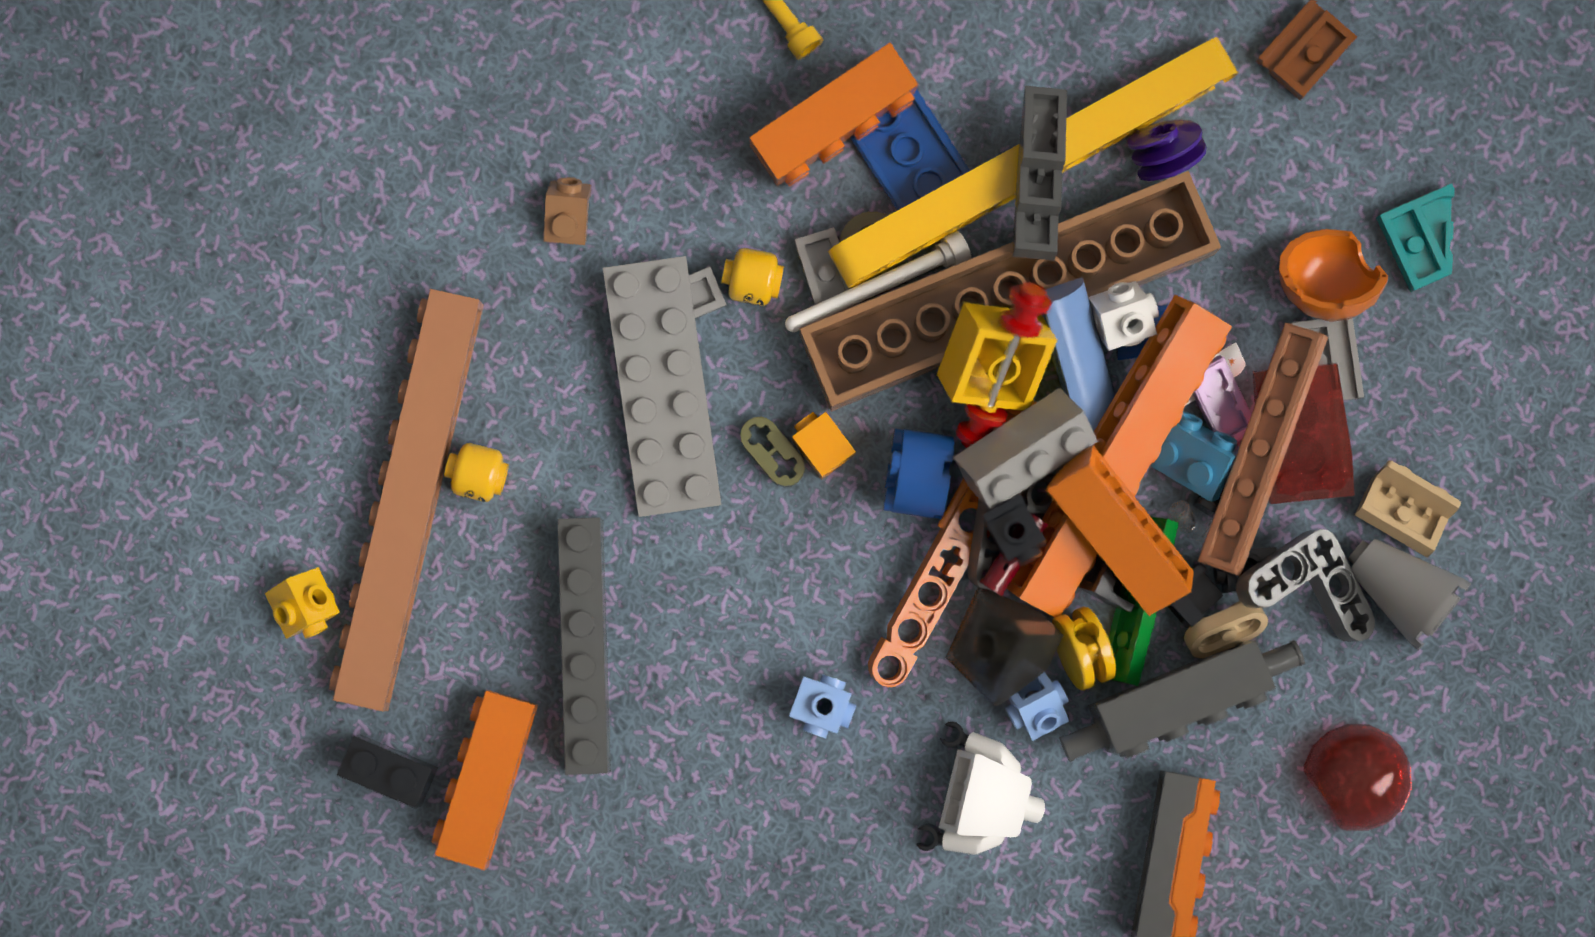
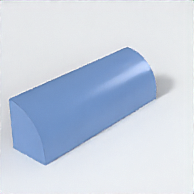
[1041,277,1115,432]

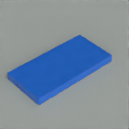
[850,89,970,211]

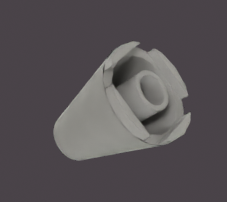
[1348,539,1471,651]

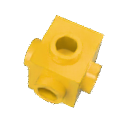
[265,567,340,639]

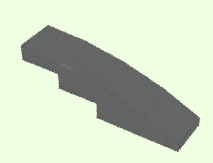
[1013,86,1067,261]

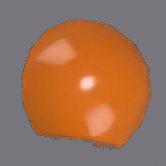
[1279,229,1388,322]

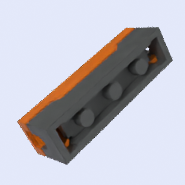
[1131,770,1220,937]

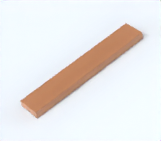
[1198,323,1328,576]

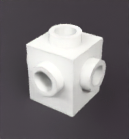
[1088,281,1159,351]

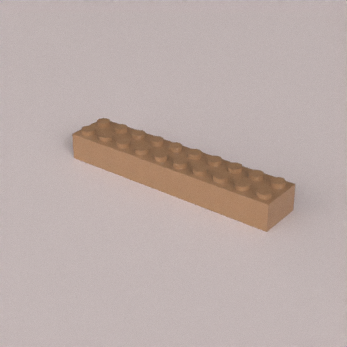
[799,171,1221,412]

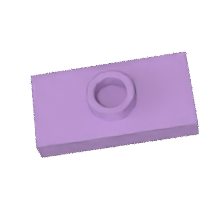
[1193,355,1251,442]

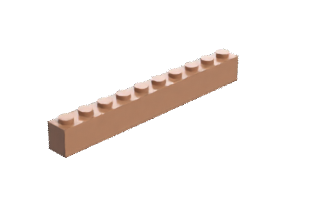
[329,289,484,711]

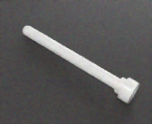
[785,231,971,332]

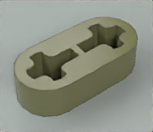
[740,417,805,487]

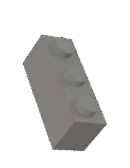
[953,388,1098,511]

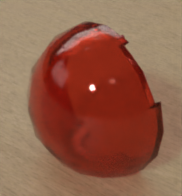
[1303,724,1412,831]

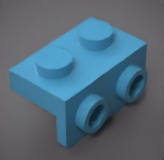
[1150,412,1239,502]

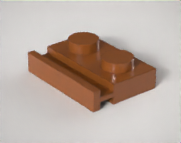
[1255,0,1357,100]

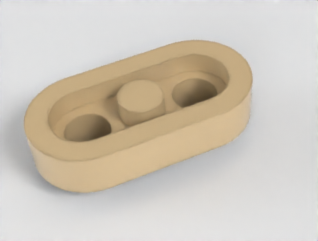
[1184,601,1268,658]

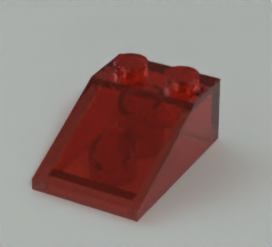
[1253,363,1355,504]

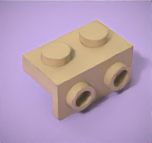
[1355,461,1461,558]

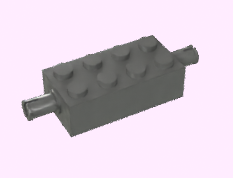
[1059,640,1305,762]

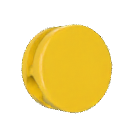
[1051,606,1116,691]

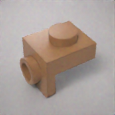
[544,177,592,245]

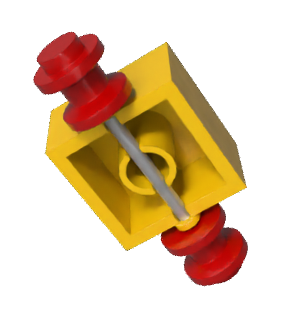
[937,283,1057,448]

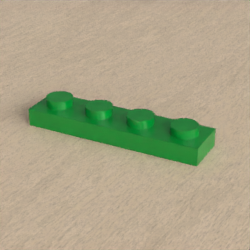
[1108,516,1179,686]

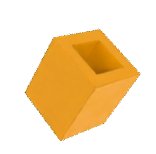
[792,412,856,480]

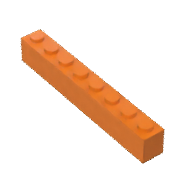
[1006,295,1232,618]

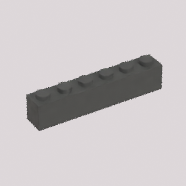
[558,517,611,775]

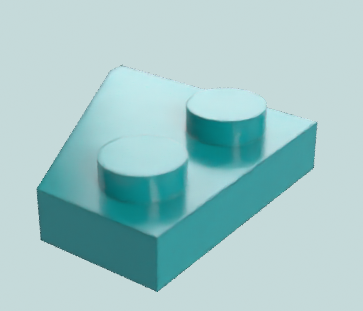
[1376,183,1455,293]

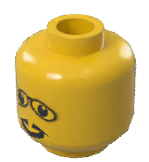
[721,248,784,306]
[444,443,509,502]

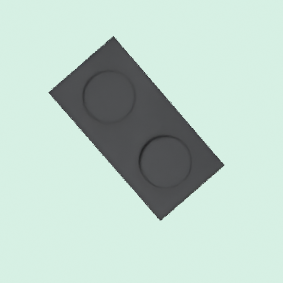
[337,735,438,808]

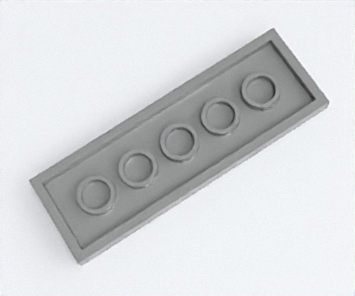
[603,256,722,517]

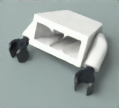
[916,721,1045,854]

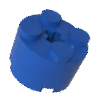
[883,429,954,519]

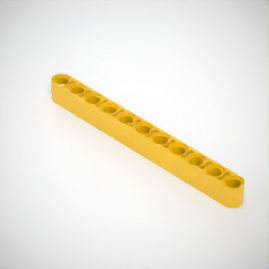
[828,37,1238,288]

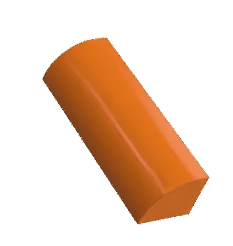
[1047,445,1194,616]

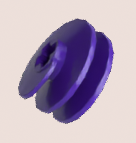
[1127,119,1207,181]

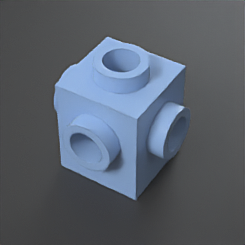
[1002,663,1069,741]
[789,674,856,739]

